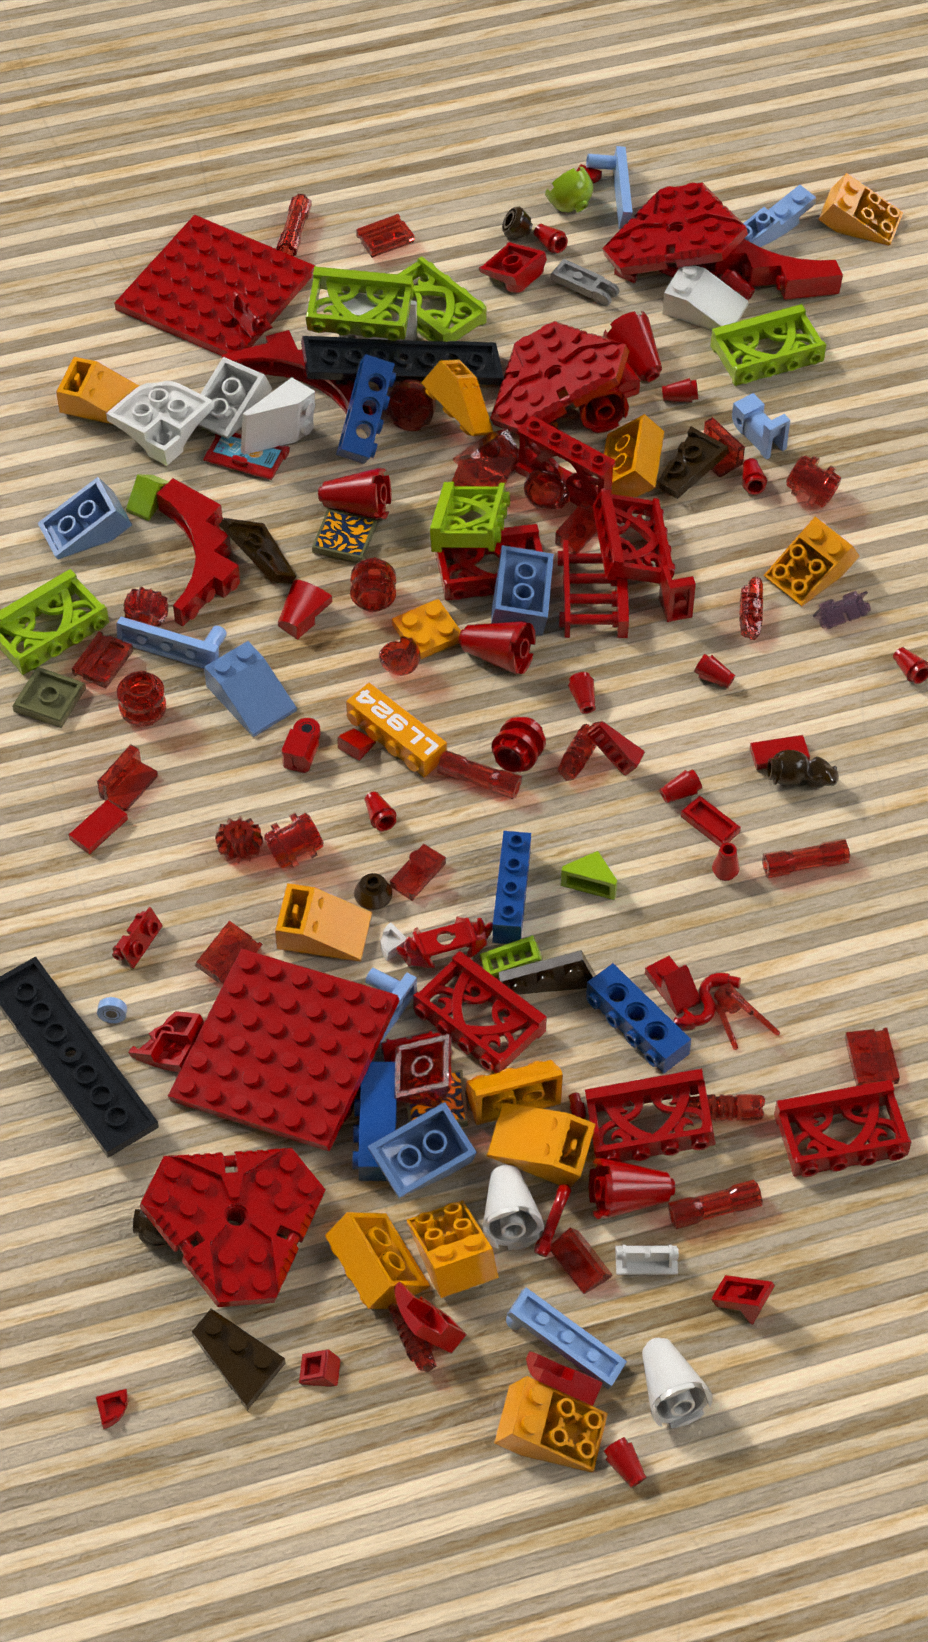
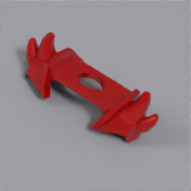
[396,916,493,968]

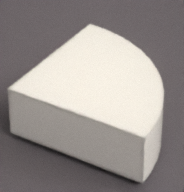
[381,923,406,961]

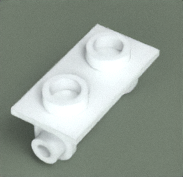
[615,1245,679,1275]

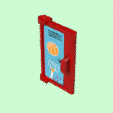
[203,433,290,480]

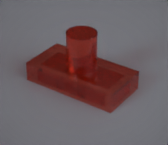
[390,844,446,901]

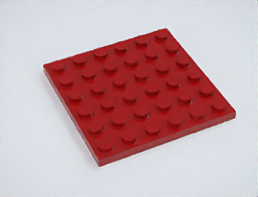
[114,214,315,356]
[168,948,400,1152]

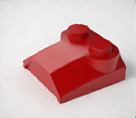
[479,242,547,293]

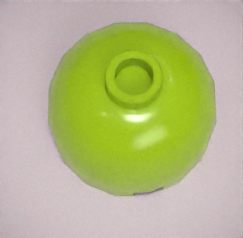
[545,167,593,213]

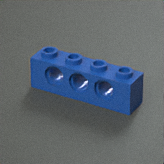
[336,354,396,464]
[492,831,531,944]
[586,963,692,1074]

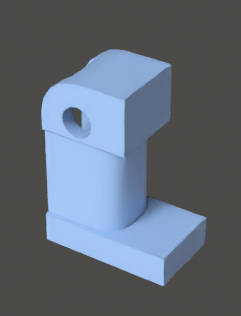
[732,393,790,460]

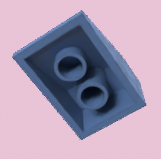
[38,477,132,559]
[491,545,554,636]
[204,641,297,737]
[367,1102,477,1199]

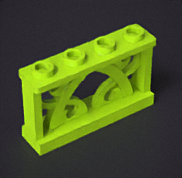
[378,256,487,342]
[305,266,414,341]
[710,304,826,386]
[430,482,510,552]
[0,569,109,675]

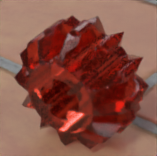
[123,587,169,627]
[215,816,263,864]

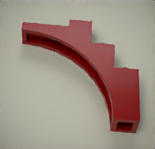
[707,239,843,300]
[221,330,373,415]
[157,478,240,626]

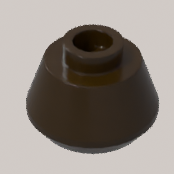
[502,206,533,238]
[354,873,393,910]

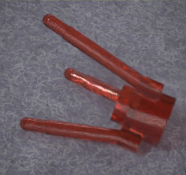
[714,983,780,1050]

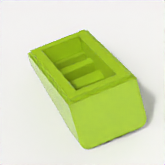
[479,935,543,979]

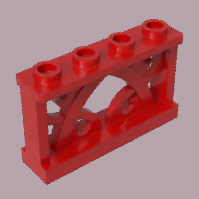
[516,416,615,515]
[592,488,675,586]
[435,524,543,601]
[413,951,547,1073]
[585,1068,716,1162]
[774,1080,912,1177]

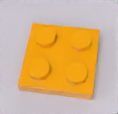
[392,599,461,661]

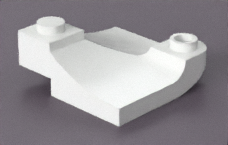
[106,381,214,466]

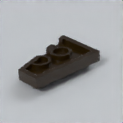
[658,426,729,499]
[219,518,297,584]
[499,950,596,995]
[192,1308,286,1411]

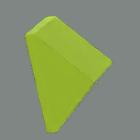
[126,474,169,521]
[560,851,617,900]

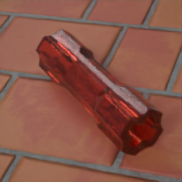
[276,194,312,256]
[437,750,522,799]
[762,838,850,878]
[668,1179,763,1230]

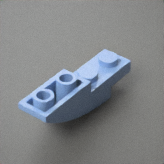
[743,185,817,247]

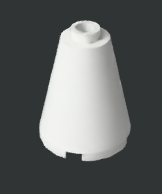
[483,1164,544,1250]
[642,1338,712,1428]

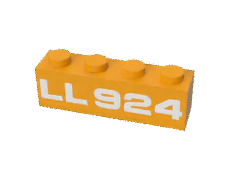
[346,682,447,778]

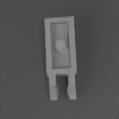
[550,259,619,306]

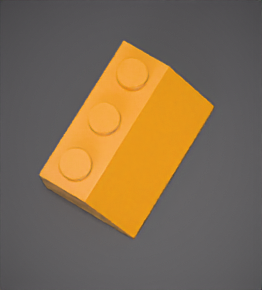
[604,414,665,497]
[466,1060,563,1125]
[325,1212,430,1309]

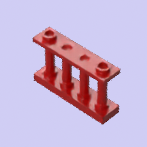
[557,540,629,638]

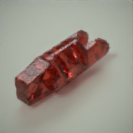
[739,576,763,640]
[557,722,603,781]
[688,1094,765,1121]
[387,1303,437,1372]

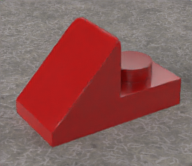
[645,955,701,1016]
[711,1275,775,1325]

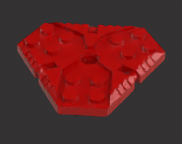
[602,182,748,276]
[490,321,629,434]
[140,1148,326,1307]

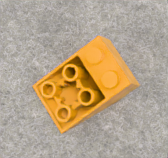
[818,173,903,246]
[56,357,139,424]
[421,360,494,436]
[763,517,860,606]
[275,883,372,962]
[486,1103,595,1187]
[406,1200,499,1298]
[494,1376,608,1473]

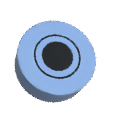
[97,997,127,1023]

